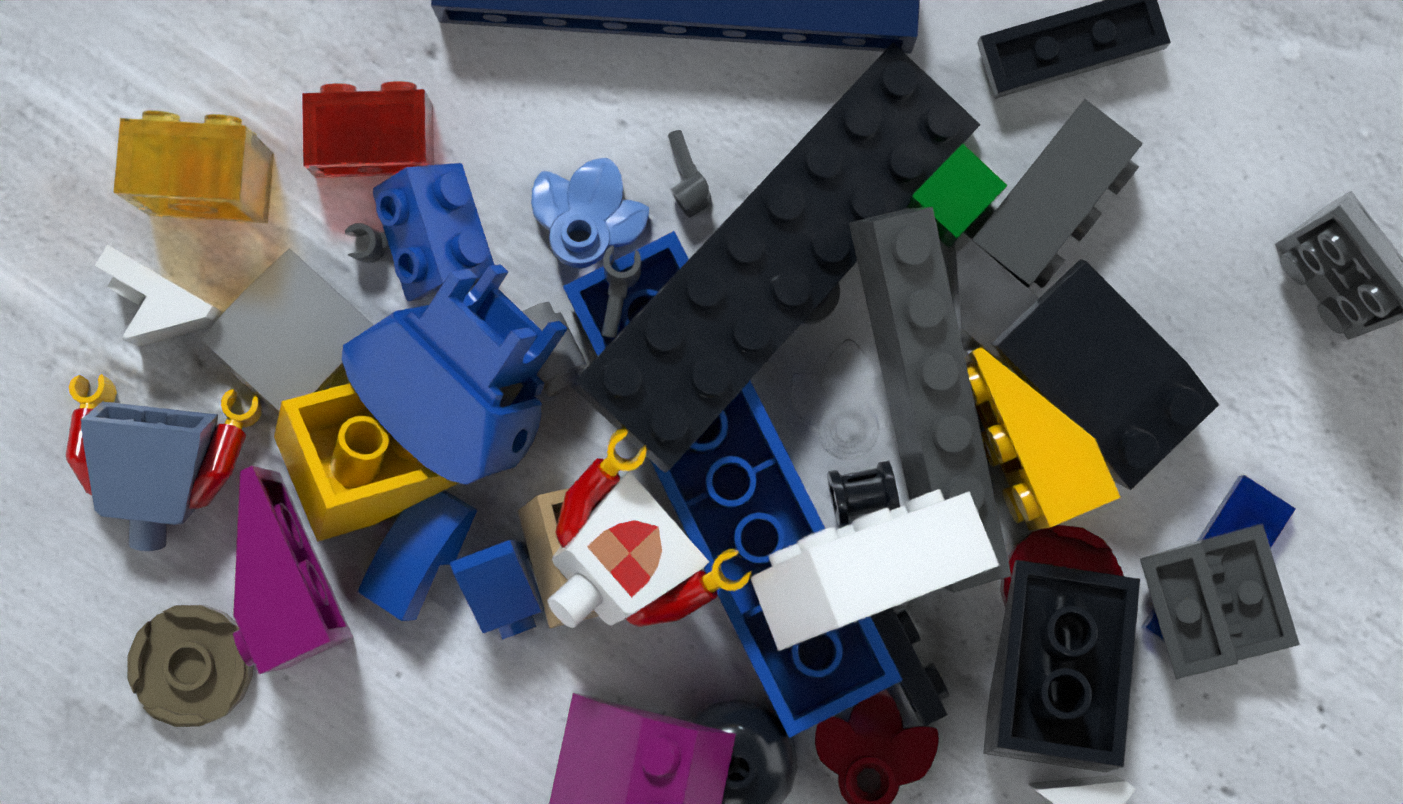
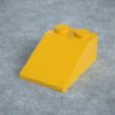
[274,383,458,542]

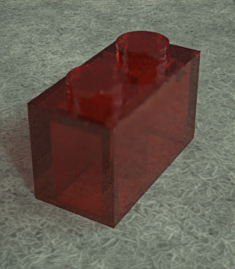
[302,81,434,178]

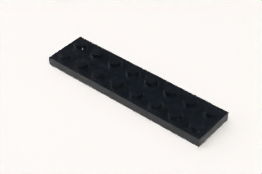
[571,43,981,473]

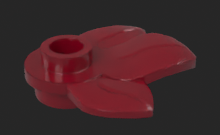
[815,689,939,804]

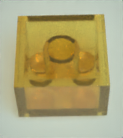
[113,110,274,223]

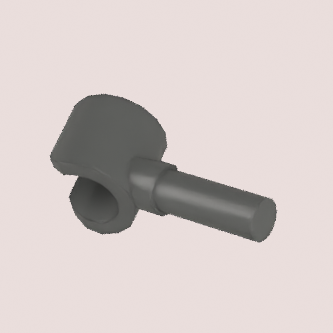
[668,130,711,218]
[345,223,390,263]
[601,246,641,338]

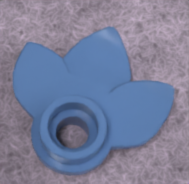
[531,158,649,268]

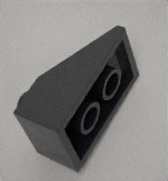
[992,259,1219,490]
[983,560,1140,773]

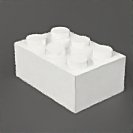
[750,489,999,651]

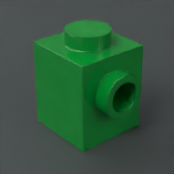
[906,143,1008,248]

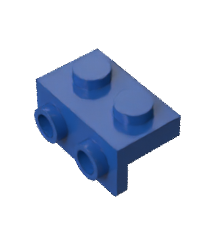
[373,163,494,301]

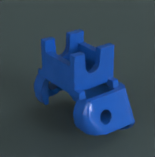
[341,264,568,485]

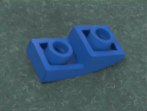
[357,490,477,621]

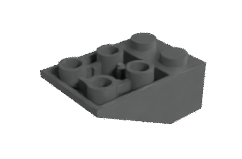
[1275,191,1403,340]

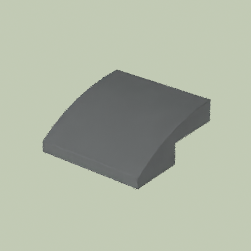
[1140,523,1300,679]

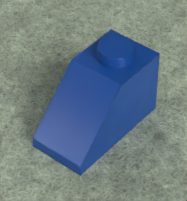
[449,540,545,640]

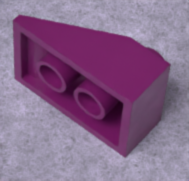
[233,466,354,675]
[549,693,736,804]

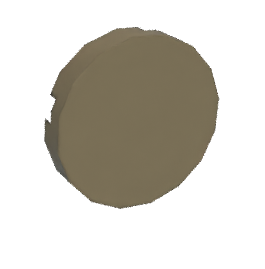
[127,605,253,727]

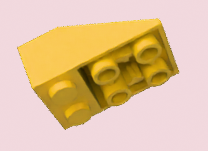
[965,347,1121,531]

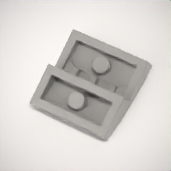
[200,248,374,415]

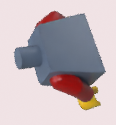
[66,374,262,551]

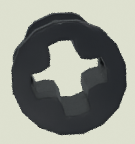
[827,460,900,526]

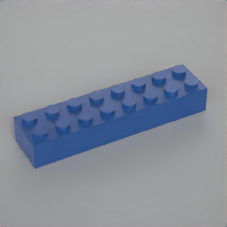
[563,231,902,738]

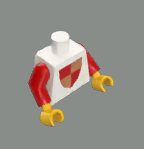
[548,429,752,628]

